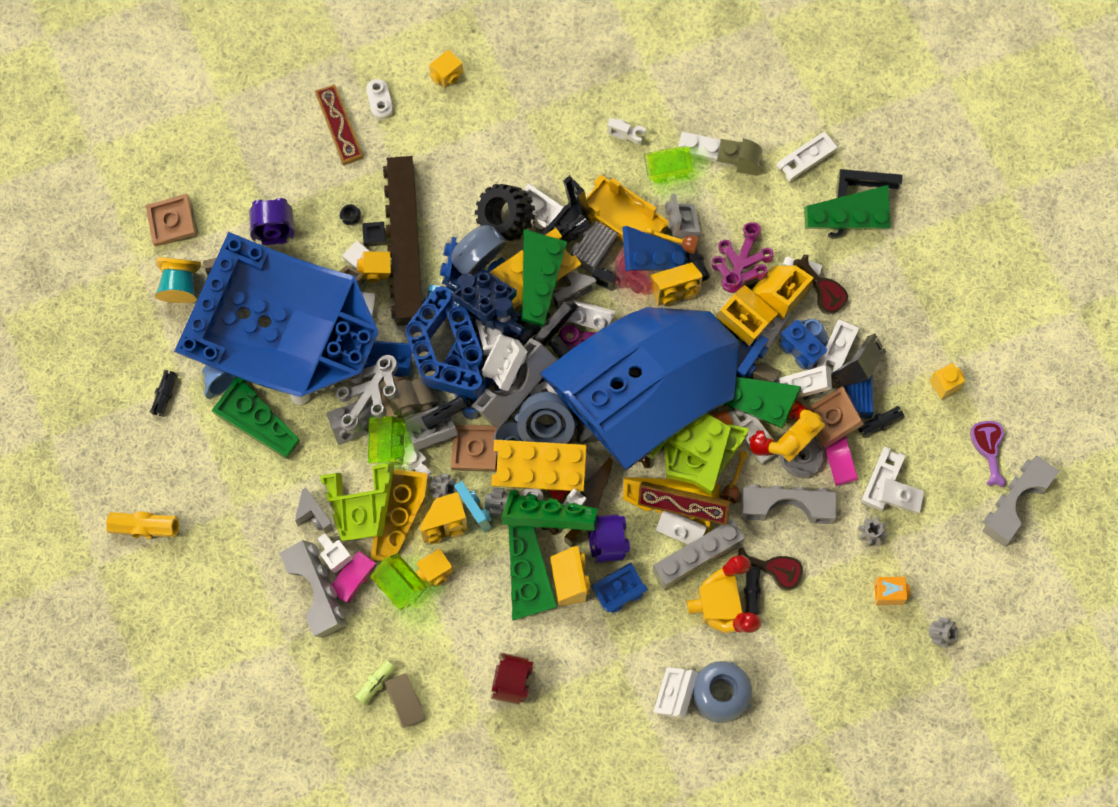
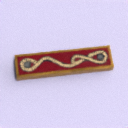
[315,84,363,165]
[638,481,731,525]

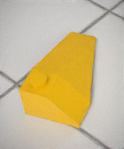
[371,468,428,563]
[623,477,720,535]

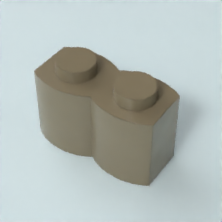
[388,378,439,417]

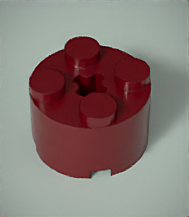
[491,652,533,705]

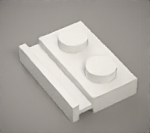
[654,668,698,719]

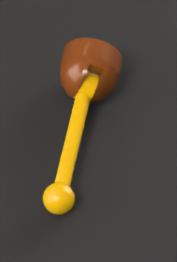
[645,228,699,254]
[720,451,748,504]

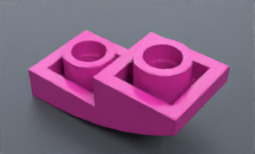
[825,436,858,486]
[332,551,377,603]

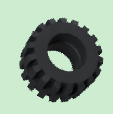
[475,184,535,241]

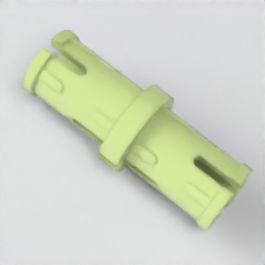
[354,660,396,706]

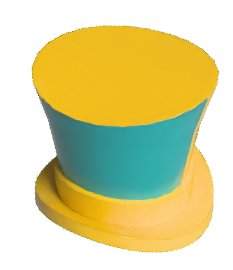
[155,257,201,303]

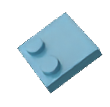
[454,481,492,533]

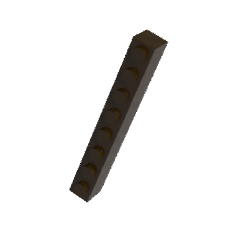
[383,156,422,326]

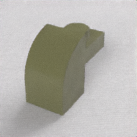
[717,138,762,176]

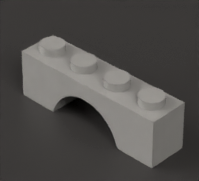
[472,338,557,428]
[982,455,1059,547]
[741,484,836,524]
[652,519,745,591]
[279,540,347,638]

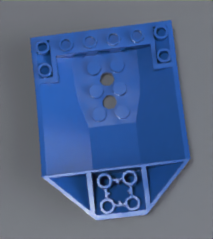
[174,232,378,397]
[540,307,739,471]

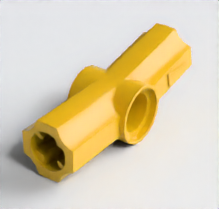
[106,511,180,539]

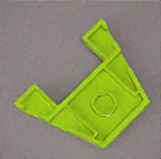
[646,414,731,495]
[664,424,749,484]
[320,463,394,541]

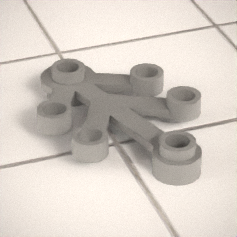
[336,355,399,434]

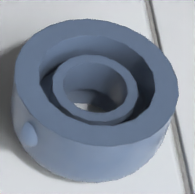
[451,225,507,276]
[515,392,578,444]
[692,661,752,723]

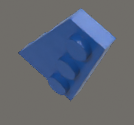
[622,226,687,271]

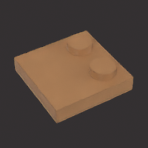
[146,193,197,246]
[808,386,864,448]
[451,425,498,472]

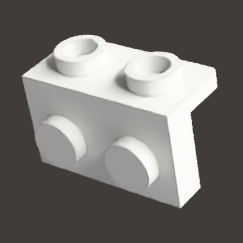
[524,184,564,230]
[567,300,615,330]
[481,334,527,391]

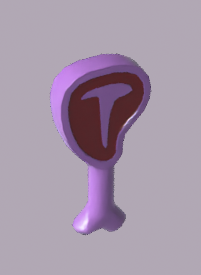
[970,421,1007,487]

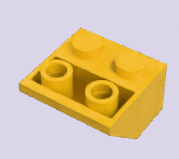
[649,262,702,306]
[751,265,814,320]
[716,285,779,346]
[420,492,468,544]
[550,546,590,607]

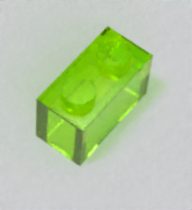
[643,145,693,183]
[368,416,406,465]
[370,553,428,611]

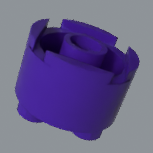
[249,198,295,246]
[588,514,630,563]

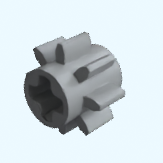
[429,473,457,498]
[485,488,509,517]
[858,517,887,547]
[929,617,958,648]

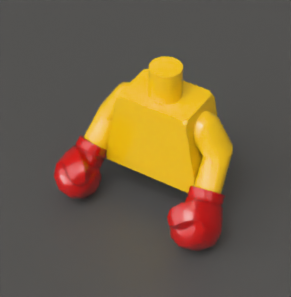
[749,400,825,462]
[686,555,762,633]

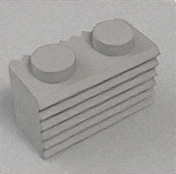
[571,221,618,274]

